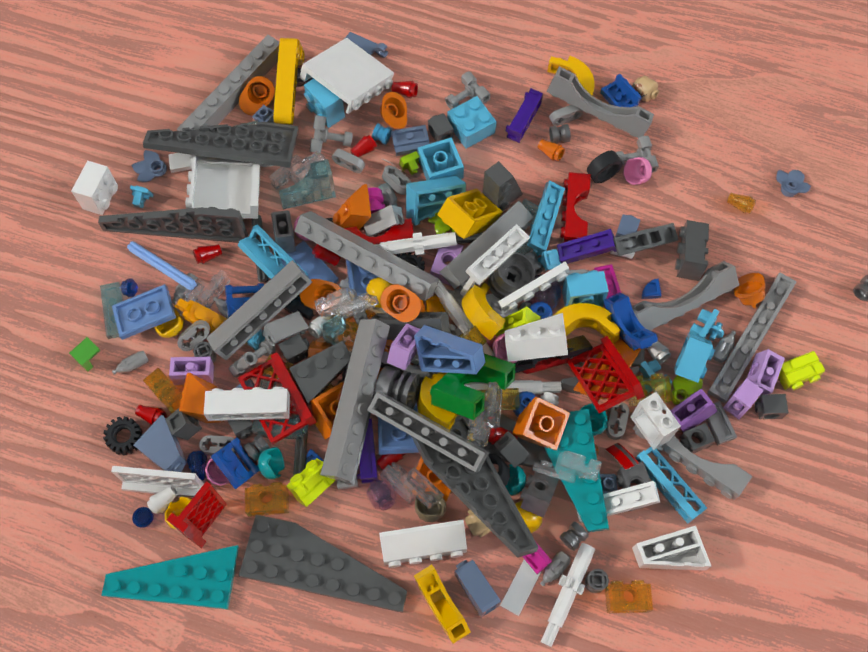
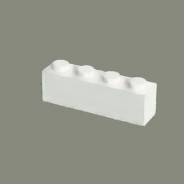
[204,387,290,421]

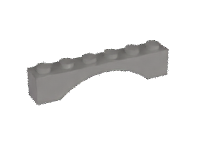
[547,66,654,138]
[632,261,739,331]
[633,424,752,500]

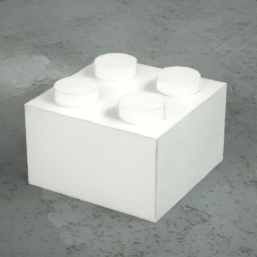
[71,161,118,215]

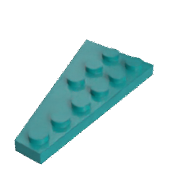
[544,409,609,533]
[101,545,239,610]

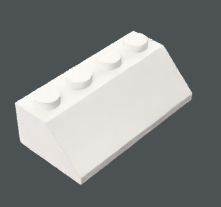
[379,520,467,568]

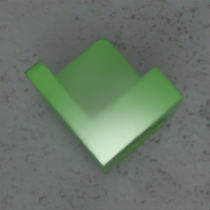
[69,337,100,372]

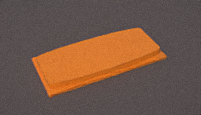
[573,340,642,400]

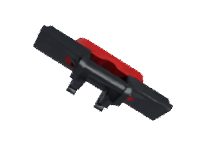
[514,335,593,374]

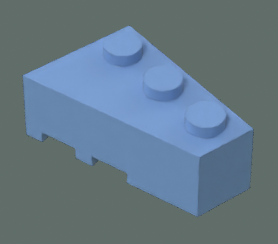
[414,325,485,374]

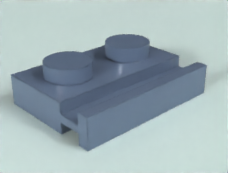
[391,125,430,156]

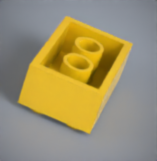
[437,188,503,239]

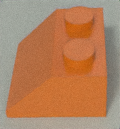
[333,184,371,230]

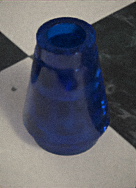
[187,451,207,481]

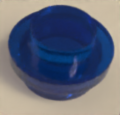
[121,278,138,297]
[132,507,154,528]

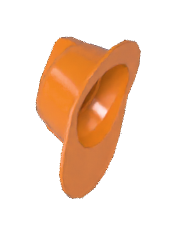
[239,76,275,116]
[380,92,407,129]
[734,273,765,309]
[300,279,343,312]
[380,284,421,323]

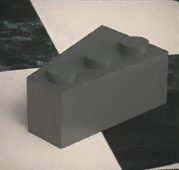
[483,161,523,211]
[675,220,709,281]
[289,341,351,406]

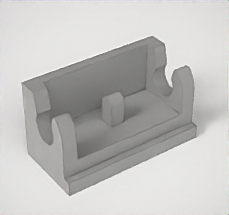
[364,204,404,237]
[262,311,309,347]

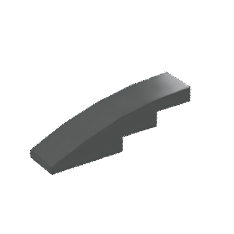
[613,223,678,256]

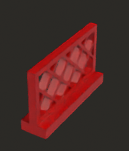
[567,336,645,413]
[238,352,317,444]
[166,481,227,549]

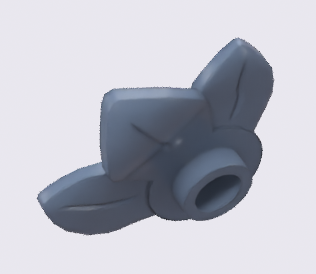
[131,150,167,182]
[776,170,811,197]

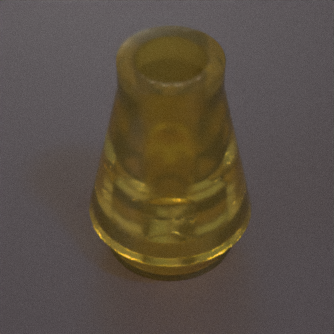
[727,193,756,214]

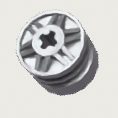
[488,252,536,300]
[374,366,421,409]

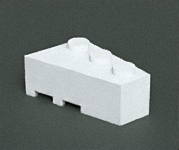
[505,313,568,362]
[632,526,712,571]

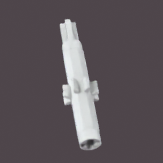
[374,232,457,256]
[435,280,495,357]
[464,380,562,401]
[541,543,595,647]

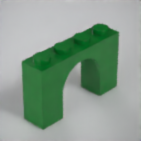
[430,353,515,420]

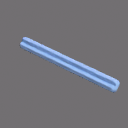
[127,241,197,290]

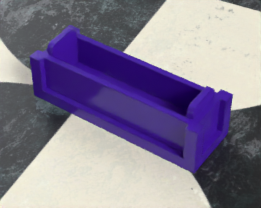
[505,88,543,143]
[557,229,617,264]
[357,418,378,484]

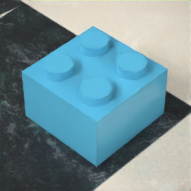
[304,78,345,128]
[447,96,496,149]
[418,137,464,180]
[562,270,609,307]
[674,332,715,383]

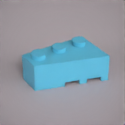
[406,176,466,226]

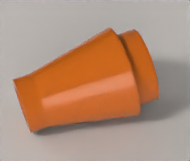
[537,139,565,161]

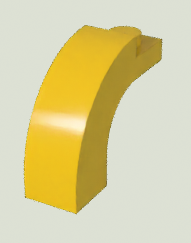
[547,56,595,96]
[462,282,506,340]
[553,303,620,344]
[417,372,457,430]
[414,564,471,644]

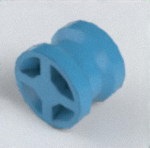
[372,123,392,145]

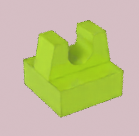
[399,151,420,176]

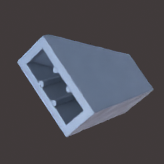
[134,415,187,472]
[454,560,501,618]

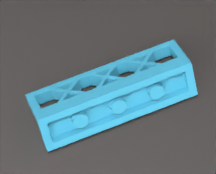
[527,180,565,256]
[238,224,308,279]
[635,447,707,524]

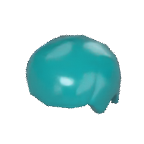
[580,403,608,436]
[258,447,285,479]
[505,464,526,496]

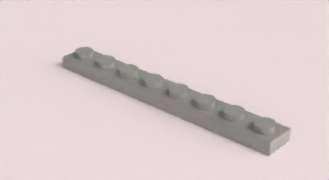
[707,272,797,403]

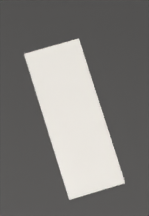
[500,559,541,616]

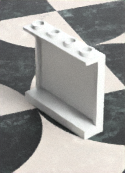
[299,38,394,114]
[185,155,260,219]

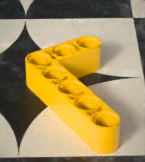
[273,38,305,125]

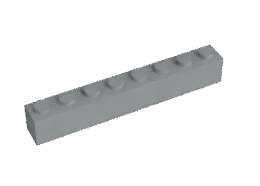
[177,35,279,131]
[294,211,440,301]
[320,319,390,482]

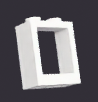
[631,392,681,450]

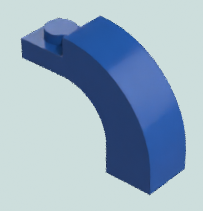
[603,292,658,350]

